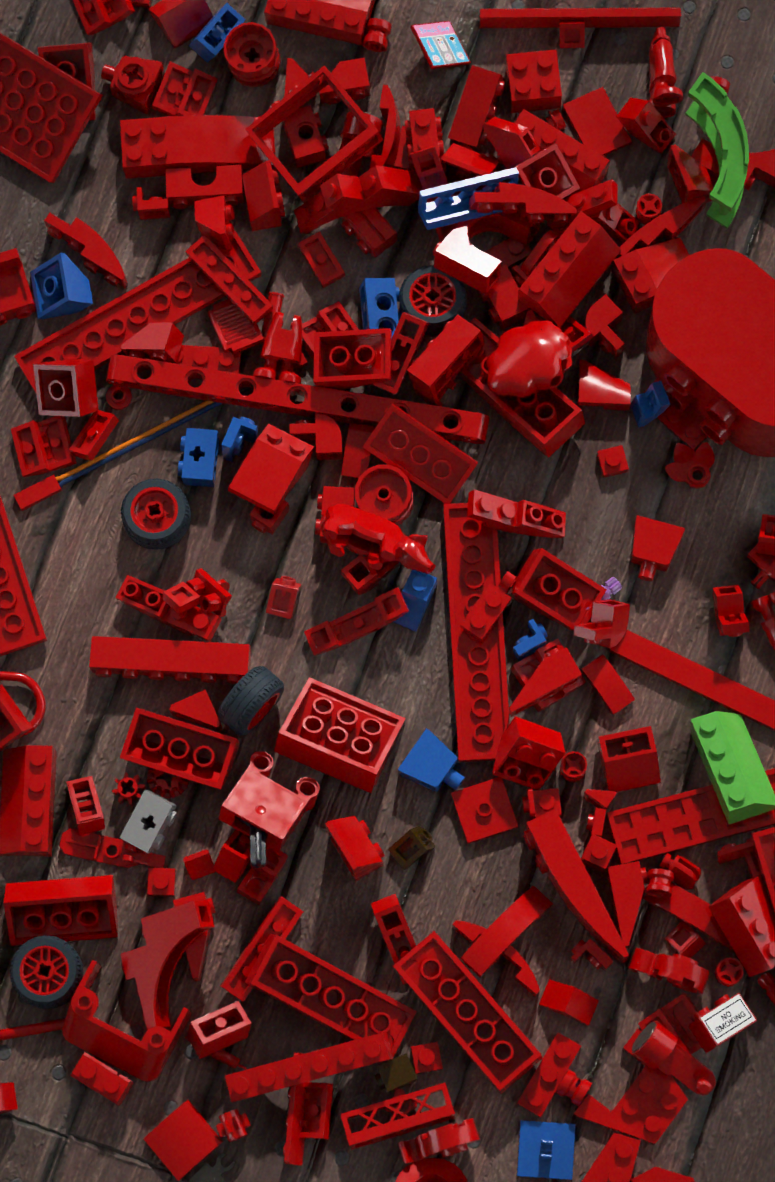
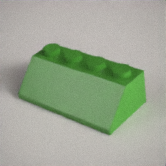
[691,711,775,825]

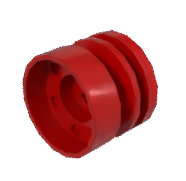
[224,22,281,87]

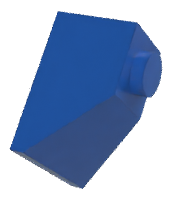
[30,253,93,320]

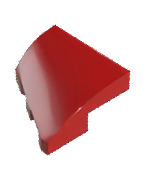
[578,360,631,411]

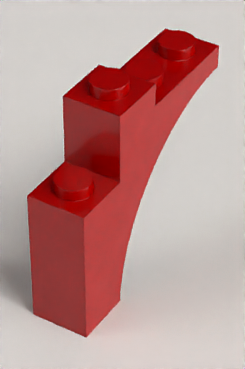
[294,165,423,234]
[120,901,215,1030]

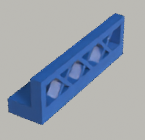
[418,168,519,230]

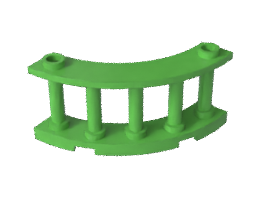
[685,72,749,229]

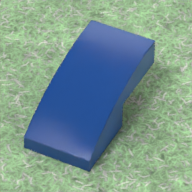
[630,381,670,428]

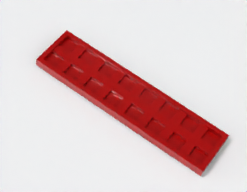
[606,768,775,864]

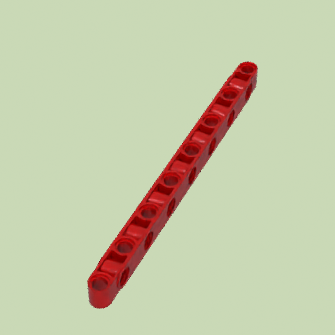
[106,355,490,444]

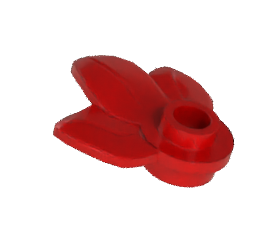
[665,442,715,489]

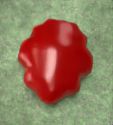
[486,320,572,398]

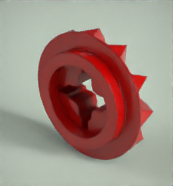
[113,57,154,96]
[147,768,190,798]

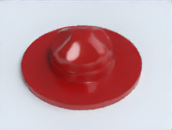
[395,1158,467,1182]

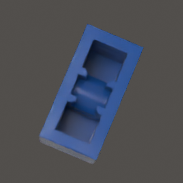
[189,3,246,63]
[178,428,220,487]

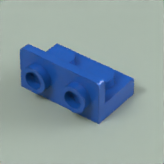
[221,417,258,462]

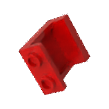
[0,248,37,326]

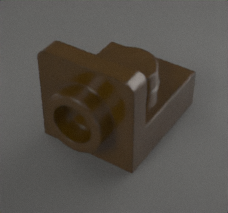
[388,826,435,870]

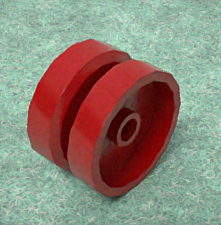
[355,465,414,525]

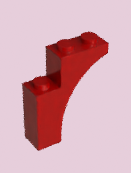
[691,138,775,193]

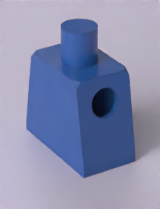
[398,728,465,792]

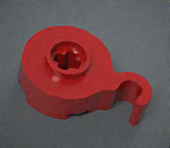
[628,948,710,994]
[398,1118,480,1164]

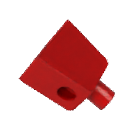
[101,56,165,114]
[631,515,685,581]

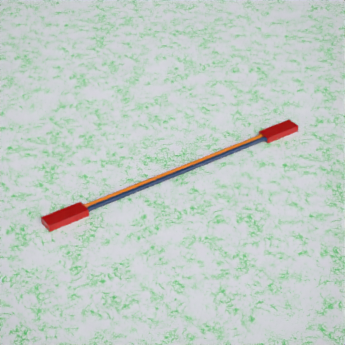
[14,353,308,511]

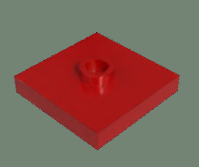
[451,777,518,844]

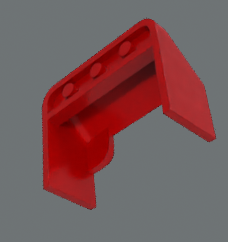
[62,960,192,1082]

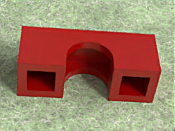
[165,165,244,209]

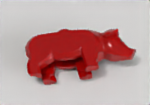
[321,504,436,574]

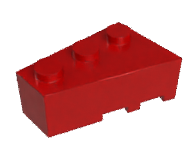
[448,65,505,149]
[407,315,485,406]
[708,874,775,977]
[581,1133,641,1182]

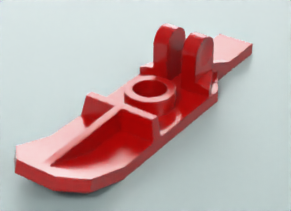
[59,828,166,868]

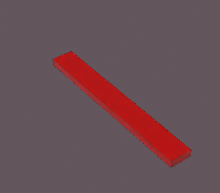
[480,8,681,28]
[610,630,775,731]

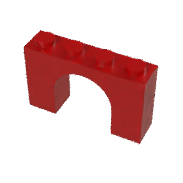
[433,210,541,294]

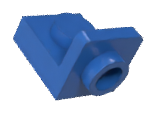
[513,619,548,662]

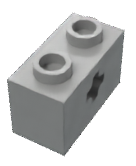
[120,790,177,853]

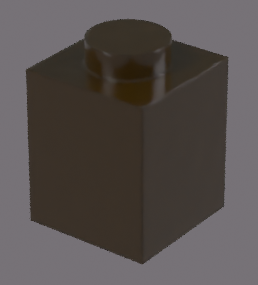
[374,1053,418,1094]

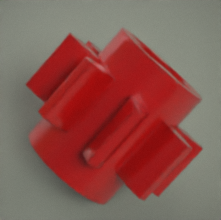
[112,772,146,807]
[216,1109,251,1143]

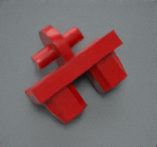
[186,568,232,617]

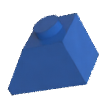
[393,570,437,632]

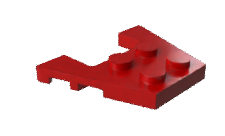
[574,1028,688,1144]

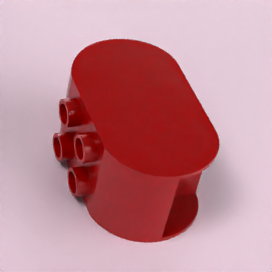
[646,248,775,457]

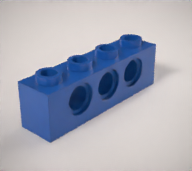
[359,278,402,339]

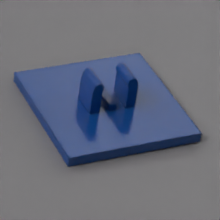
[517,1120,575,1180]

